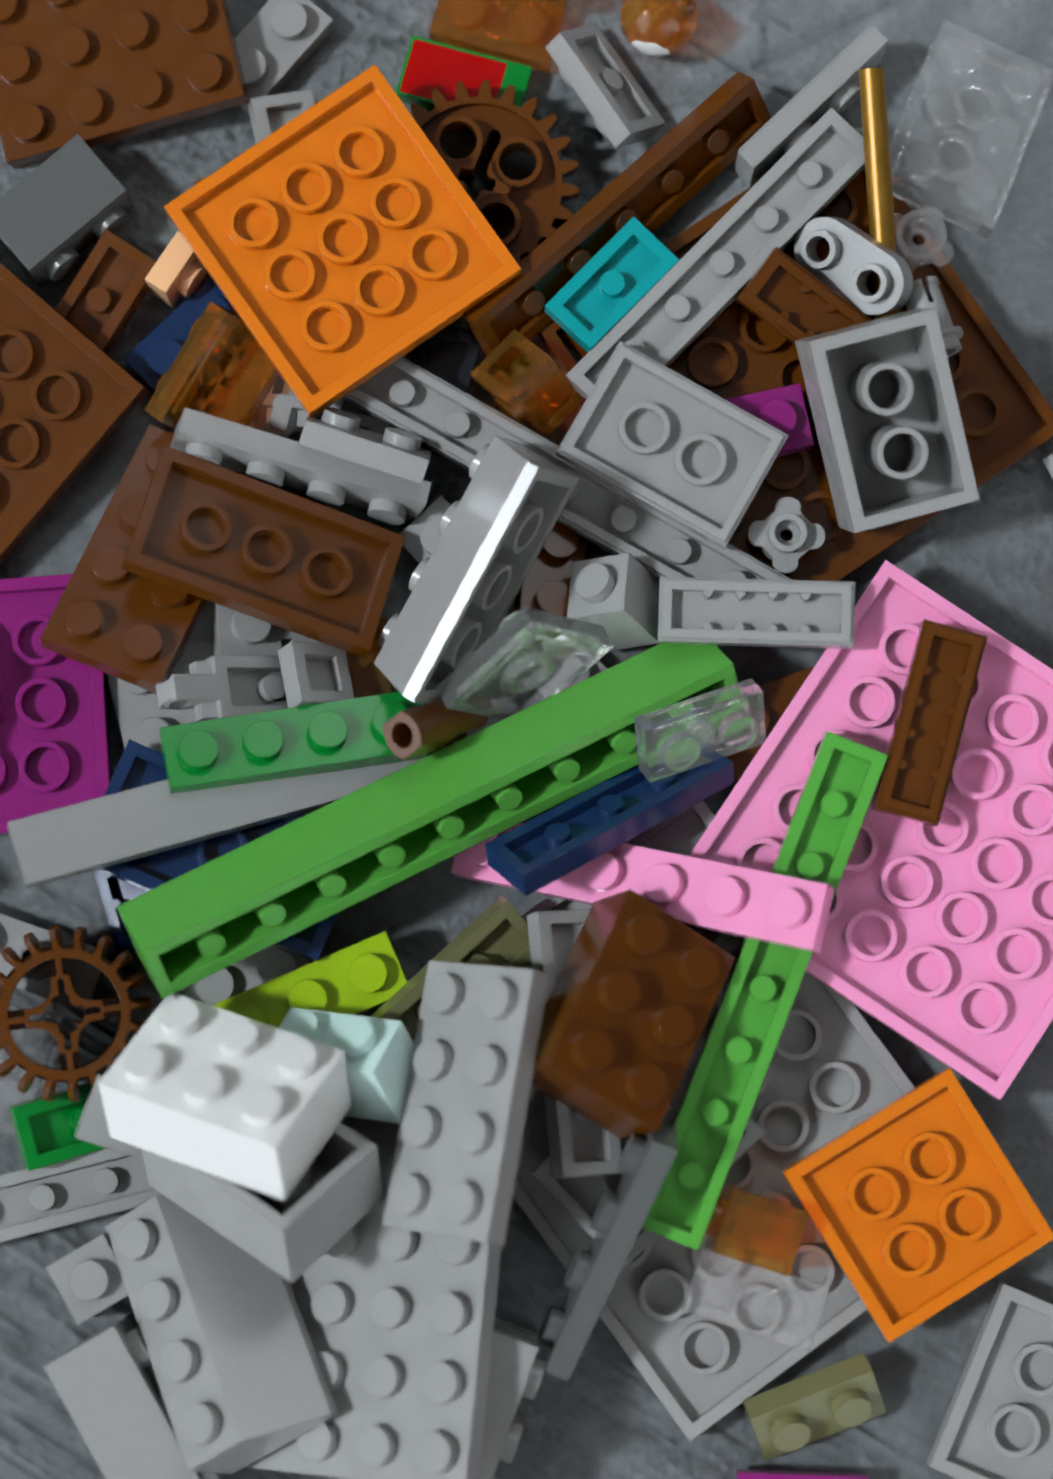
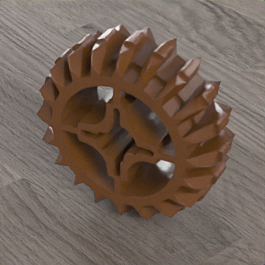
[0,926,153,1102]

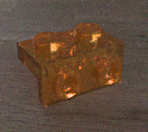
[145,301,280,428]

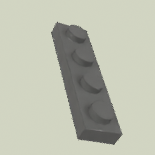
[537,1121,678,1381]

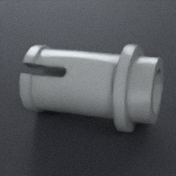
[905,276,964,358]

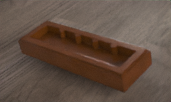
[735,247,871,346]
[872,619,988,827]

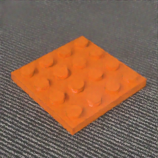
[164,64,521,417]

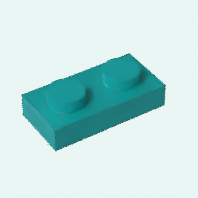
[544,216,679,353]

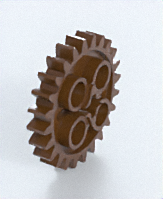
[410,80,579,263]

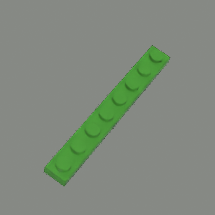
[641,731,888,1250]

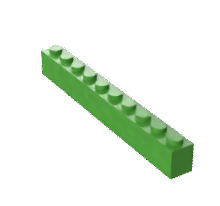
[117,644,745,999]

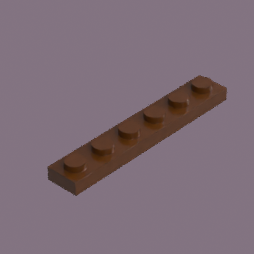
[463,71,771,366]

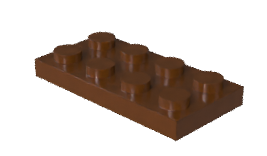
[40,424,245,694]
[121,446,405,658]

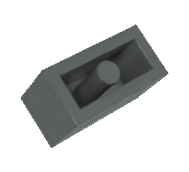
[0,134,135,287]

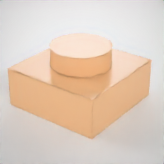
[145,231,207,308]

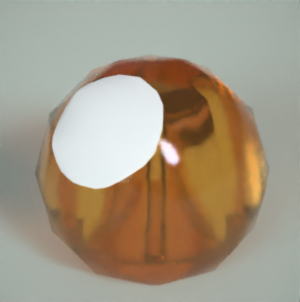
[620,0,698,57]

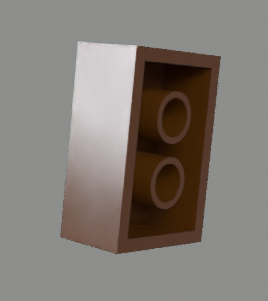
[531,889,735,1139]

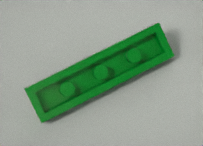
[159,692,428,794]

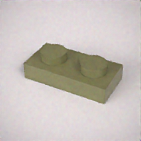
[743,1352,886,1461]

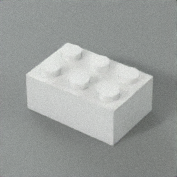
[98,993,352,1201]

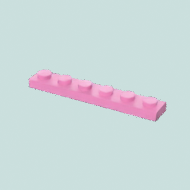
[450,823,835,954]

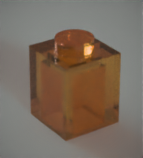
[705,1184,809,1277]

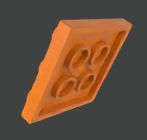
[781,1068,1053,1343]

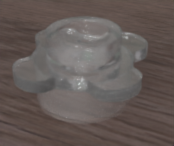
[894,205,954,273]

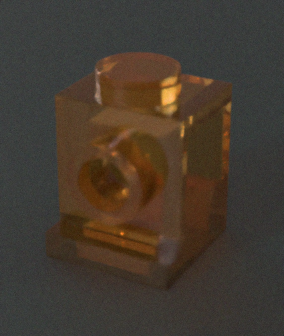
[470,329,583,436]

